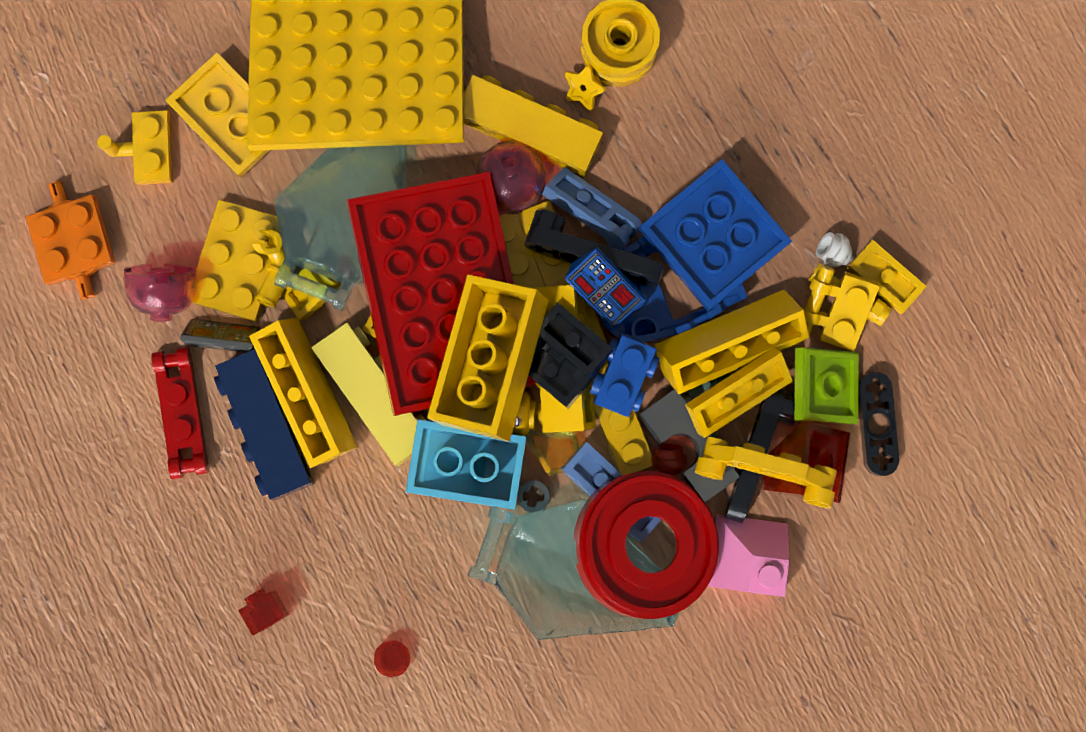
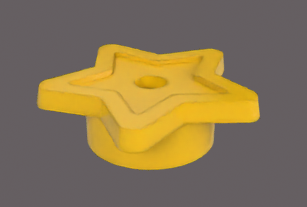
[565,65,606,110]

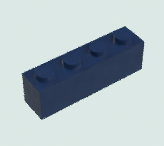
[214,349,315,500]

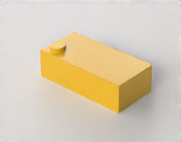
[427,275,549,442]

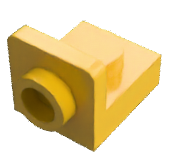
[282,264,345,320]

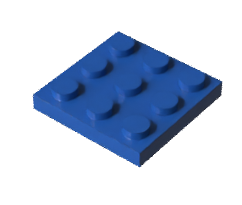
[638,159,792,312]

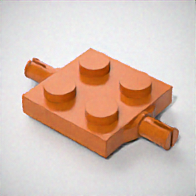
[25,181,116,300]

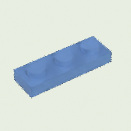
[560,442,661,542]

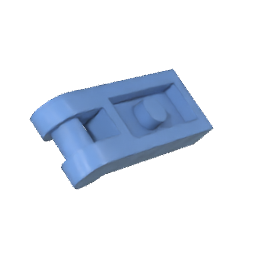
[542,167,642,250]

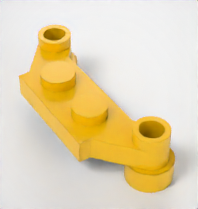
[695,437,837,508]

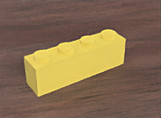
[311,323,426,467]

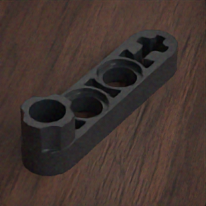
[524,209,664,287]
[724,389,796,523]

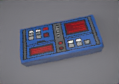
[565,247,646,327]

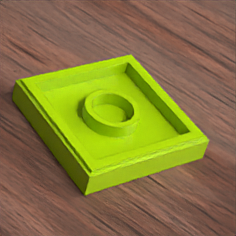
[794,347,859,424]

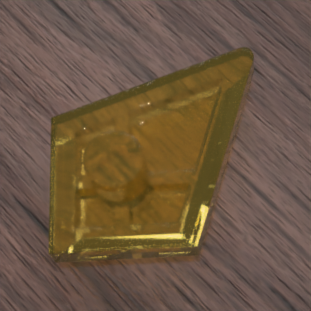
[525,429,579,476]

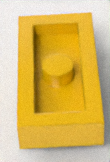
[847,240,927,315]

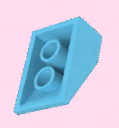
[406,419,526,510]

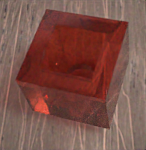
[238,588,290,636]

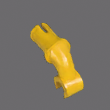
[252,230,294,309]

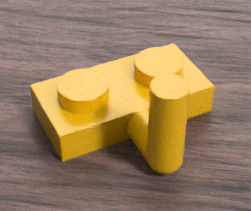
[97,110,173,185]

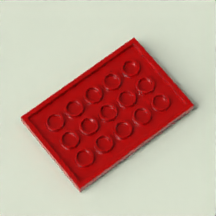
[346,172,536,416]

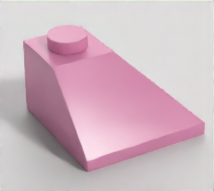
[708,514,789,597]

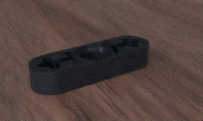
[858,372,899,476]

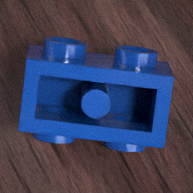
[589,334,659,417]

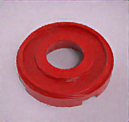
[573,471,719,619]

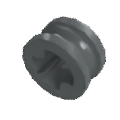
[517,480,550,513]

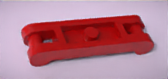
[151,346,209,480]

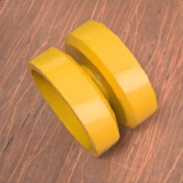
[581,0,660,87]

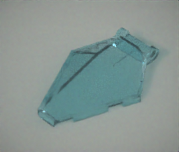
[274,145,406,311]
[468,499,679,640]

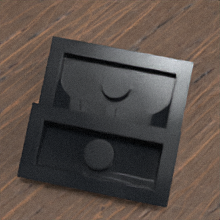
[528,302,613,409]

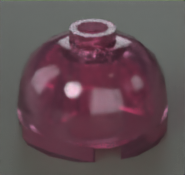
[476,141,547,214]
[123,264,197,322]

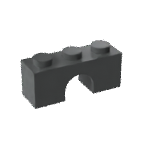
[639,389,740,503]

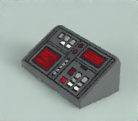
[180,319,261,353]

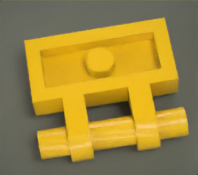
[801,265,880,352]

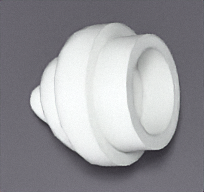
[816,232,853,268]

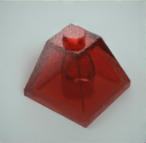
[763,421,850,503]

